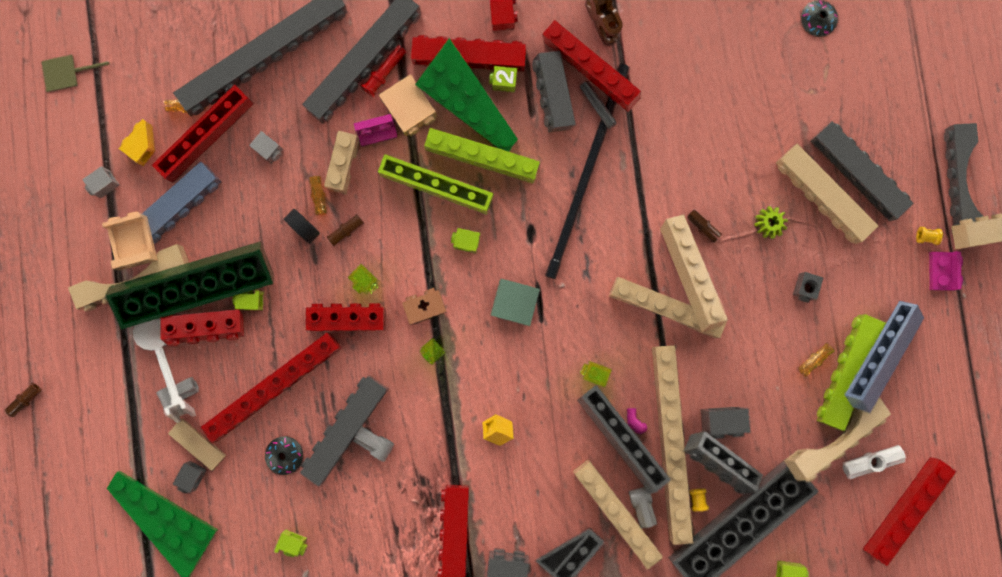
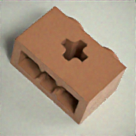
[402,288,447,325]

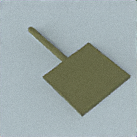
[41,55,110,92]

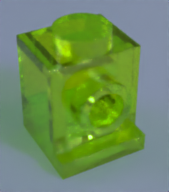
[420,338,446,365]

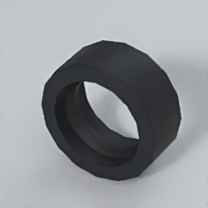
[284,209,320,244]

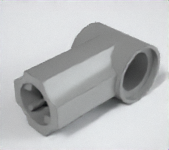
[156,377,199,408]
[353,426,395,462]
[629,487,657,528]

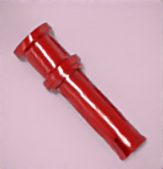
[360,45,407,98]

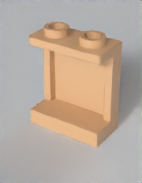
[379,74,437,136]
[102,212,158,271]

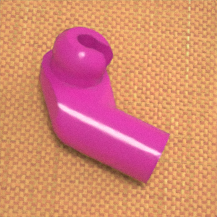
[627,408,648,434]

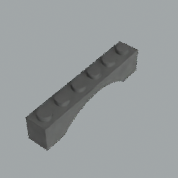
[944,123,984,234]

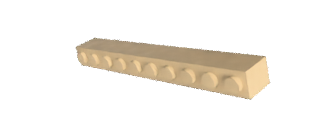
[652,345,693,545]

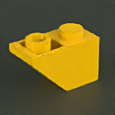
[118,119,155,166]

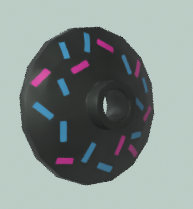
[801,0,838,37]
[265,436,303,475]

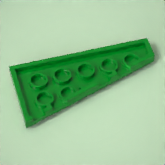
[415,38,518,152]
[107,471,218,577]

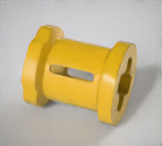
[916,226,943,245]
[689,488,709,511]

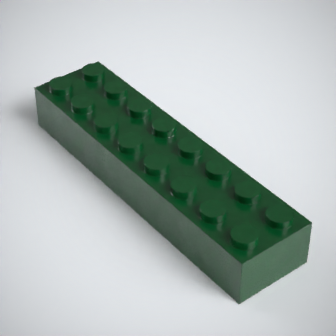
[105,241,274,330]

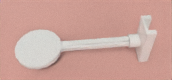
[133,318,196,423]

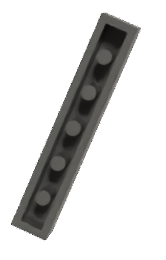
[810,121,914,222]
[300,376,389,487]
[577,385,671,494]

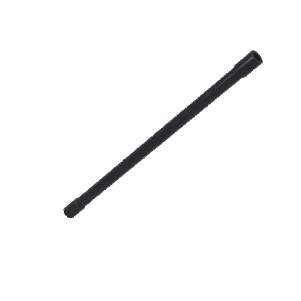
[545,64,630,280]

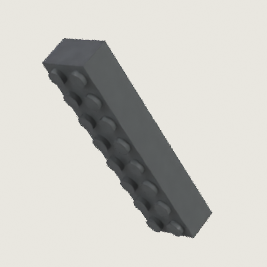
[668,458,819,577]

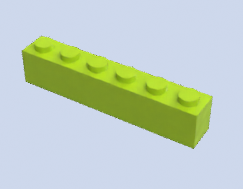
[424,128,540,184]
[378,154,493,215]
[817,314,886,431]

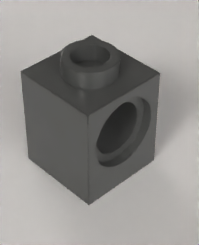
[793,272,823,303]
[173,461,207,494]

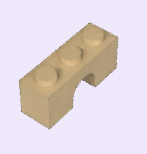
[324,131,360,194]

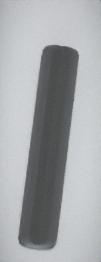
[580,81,616,129]

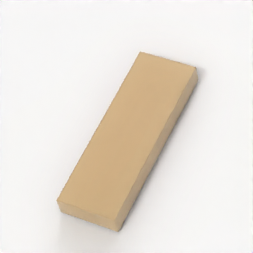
[168,418,226,471]

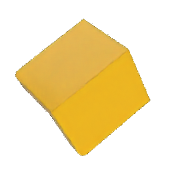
[482,414,514,446]

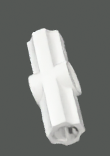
[842,445,906,479]

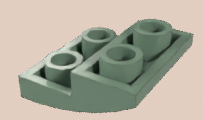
[490,279,540,326]

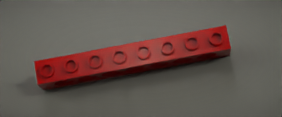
[200,333,342,443]

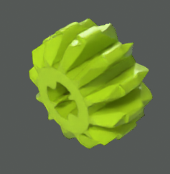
[754,206,788,239]

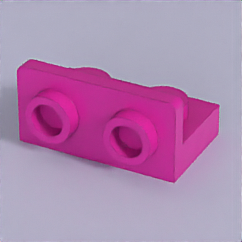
[353,114,398,147]
[929,251,963,291]

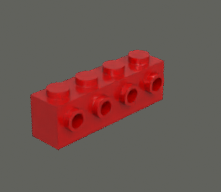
[306,303,386,331]
[160,309,244,346]

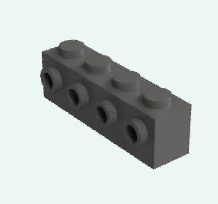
[532,51,576,133]
[684,431,763,494]

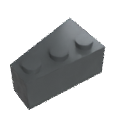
[535,528,605,577]

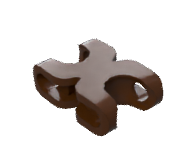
[585,0,623,45]

